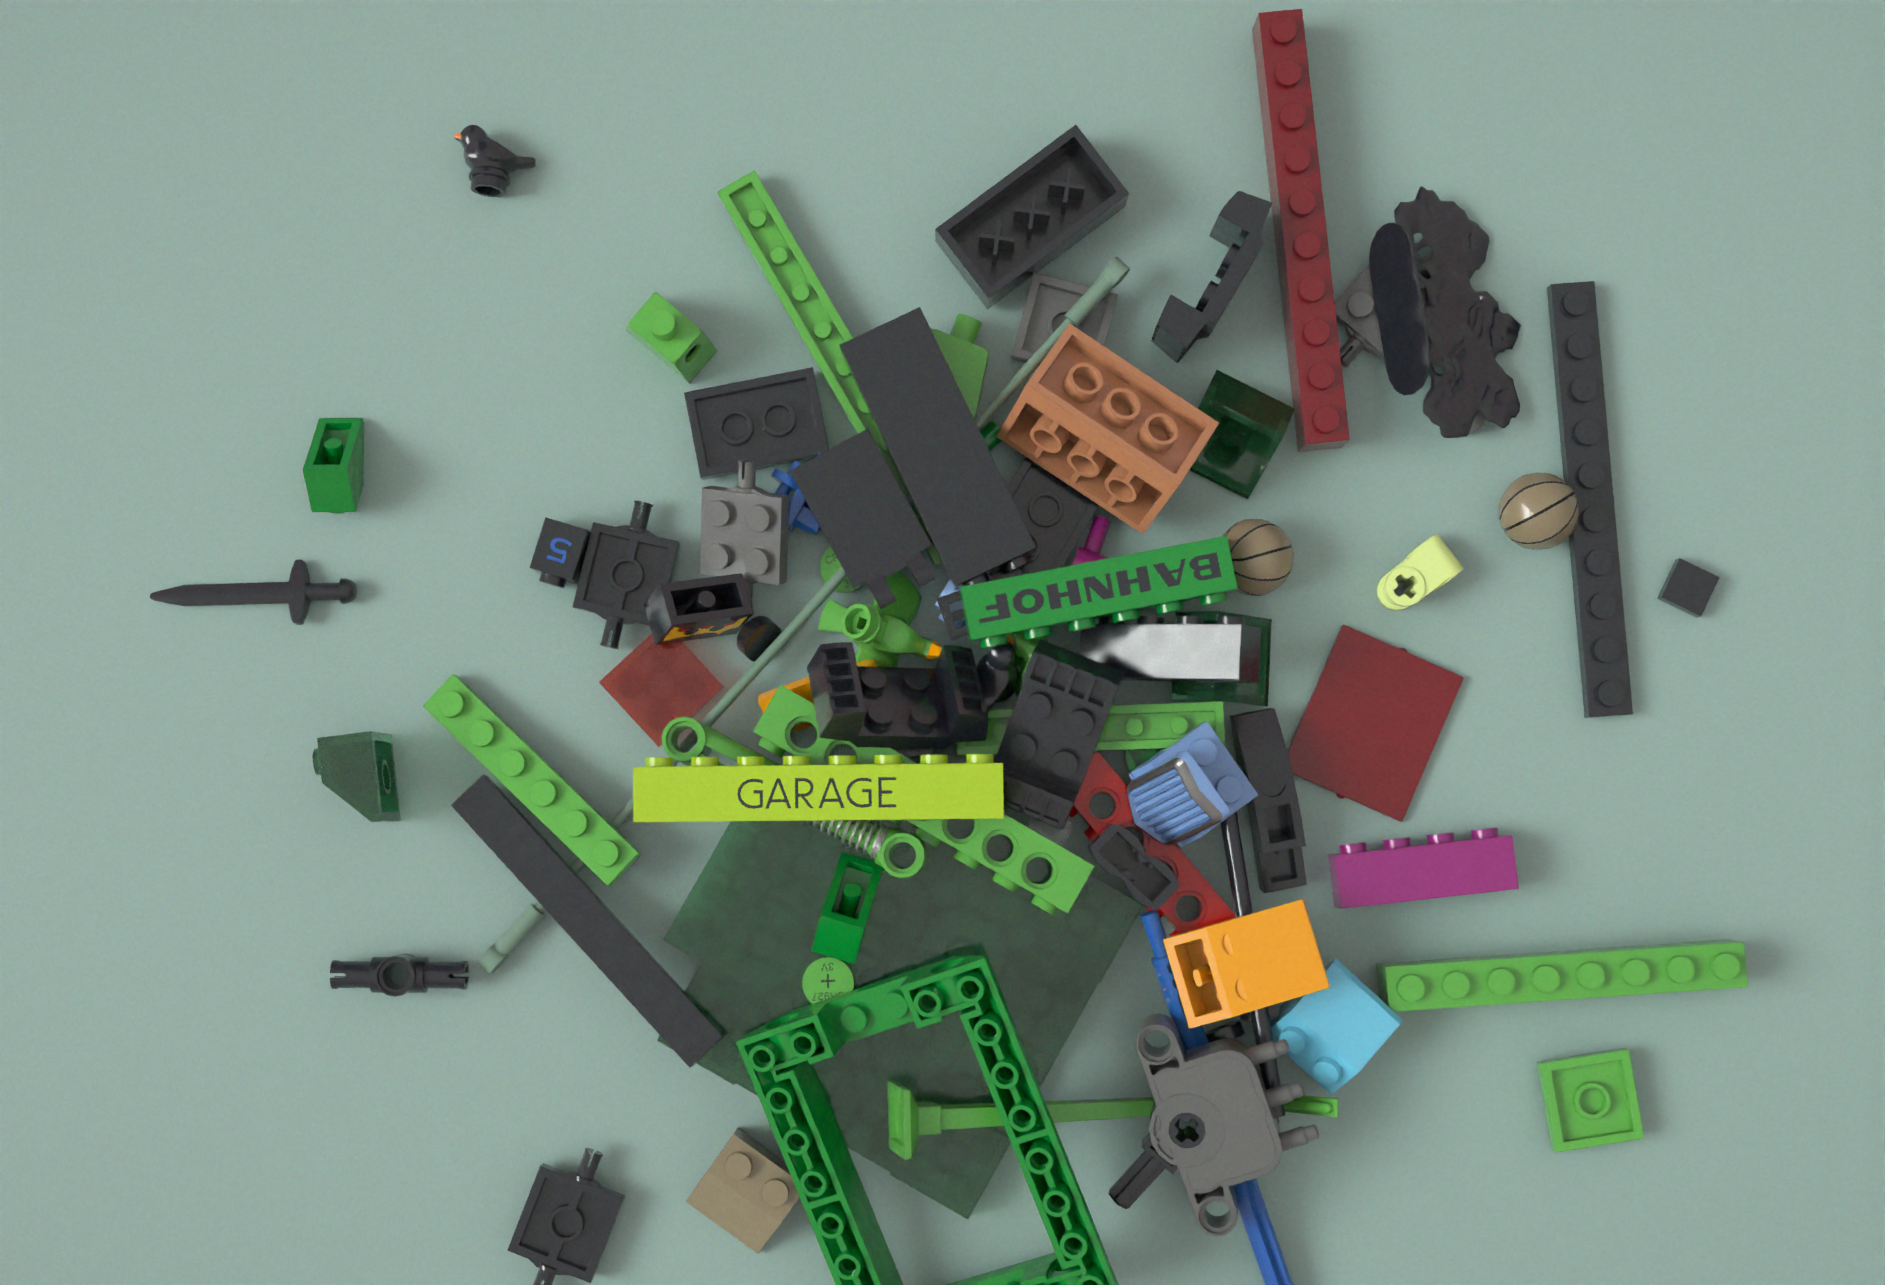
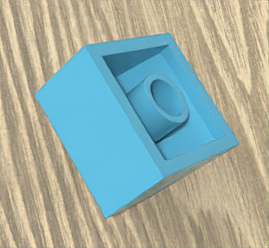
[1271,958,1403,1095]

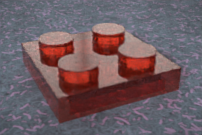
[599,633,725,747]

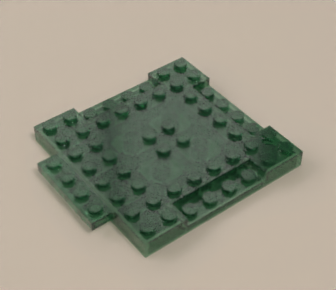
[657,745,1144,1219]

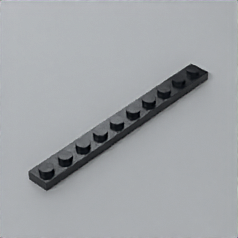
[1547,281,1633,718]

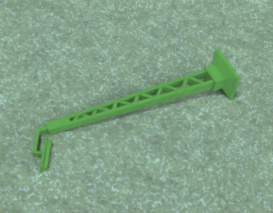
[888,1080,1339,1160]

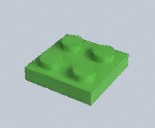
[1537,1048,1645,1153]

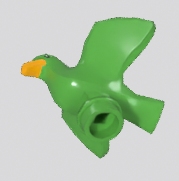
[818,571,942,667]

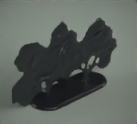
[1369,186,1521,438]

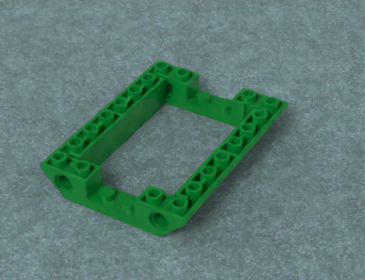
[736,955,1119,1285]

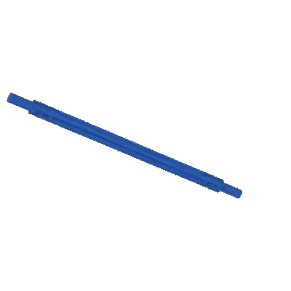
[1140,910,1293,1285]

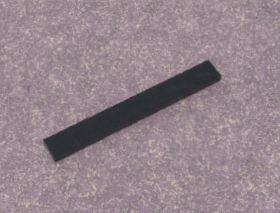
[451,775,725,1068]

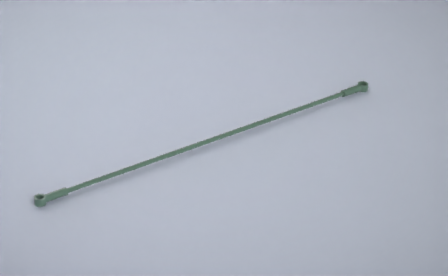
[478,257,1130,975]

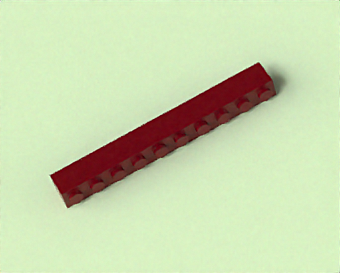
[1252,9,1350,452]

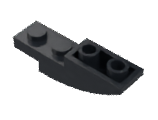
[1230,708,1307,893]

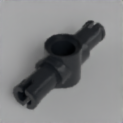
[330,954,469,997]

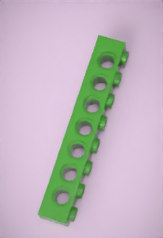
[753,685,1095,916]

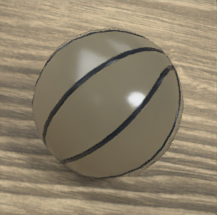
[1499,472,1579,550]
[1222,519,1294,596]

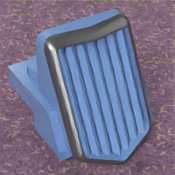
[1126,721,1258,848]

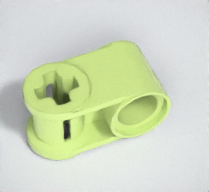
[1376,533,1464,611]

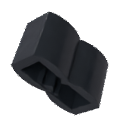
[1088,823,1179,910]

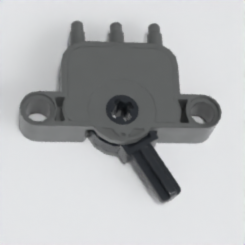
[1108,1013,1319,1236]

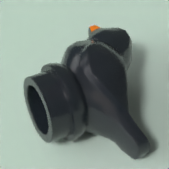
[454,125,536,197]
[976,637,1019,713]

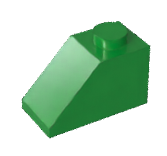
[303,418,364,514]
[811,852,883,964]

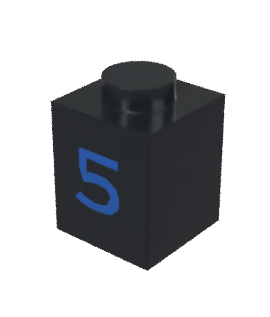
[530,517,590,589]

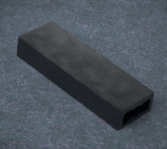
[839,307,1036,590]

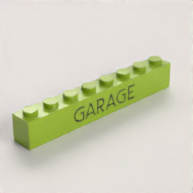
[633,754,1004,822]

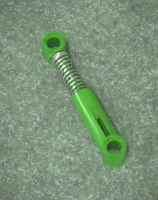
[661,717,928,879]

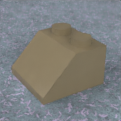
[686,1127,800,1254]

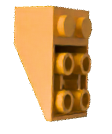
[1163,899,1330,1029]

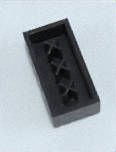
[935,125,1129,309]

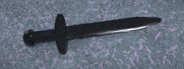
[150,560,357,625]

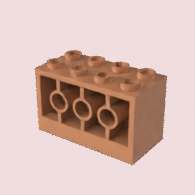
[996,323,1219,534]

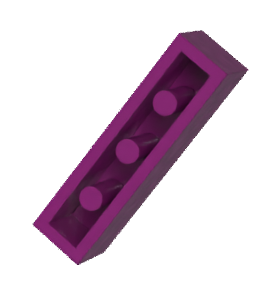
[1328,827,1519,909]

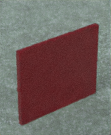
[1287,624,1464,822]

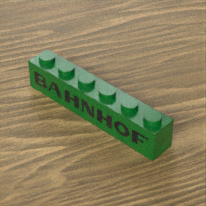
[959,536,1238,649]

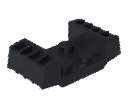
[1151,191,1272,363]
[994,639,1125,829]
[807,642,989,749]

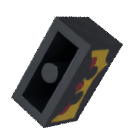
[644,573,754,645]

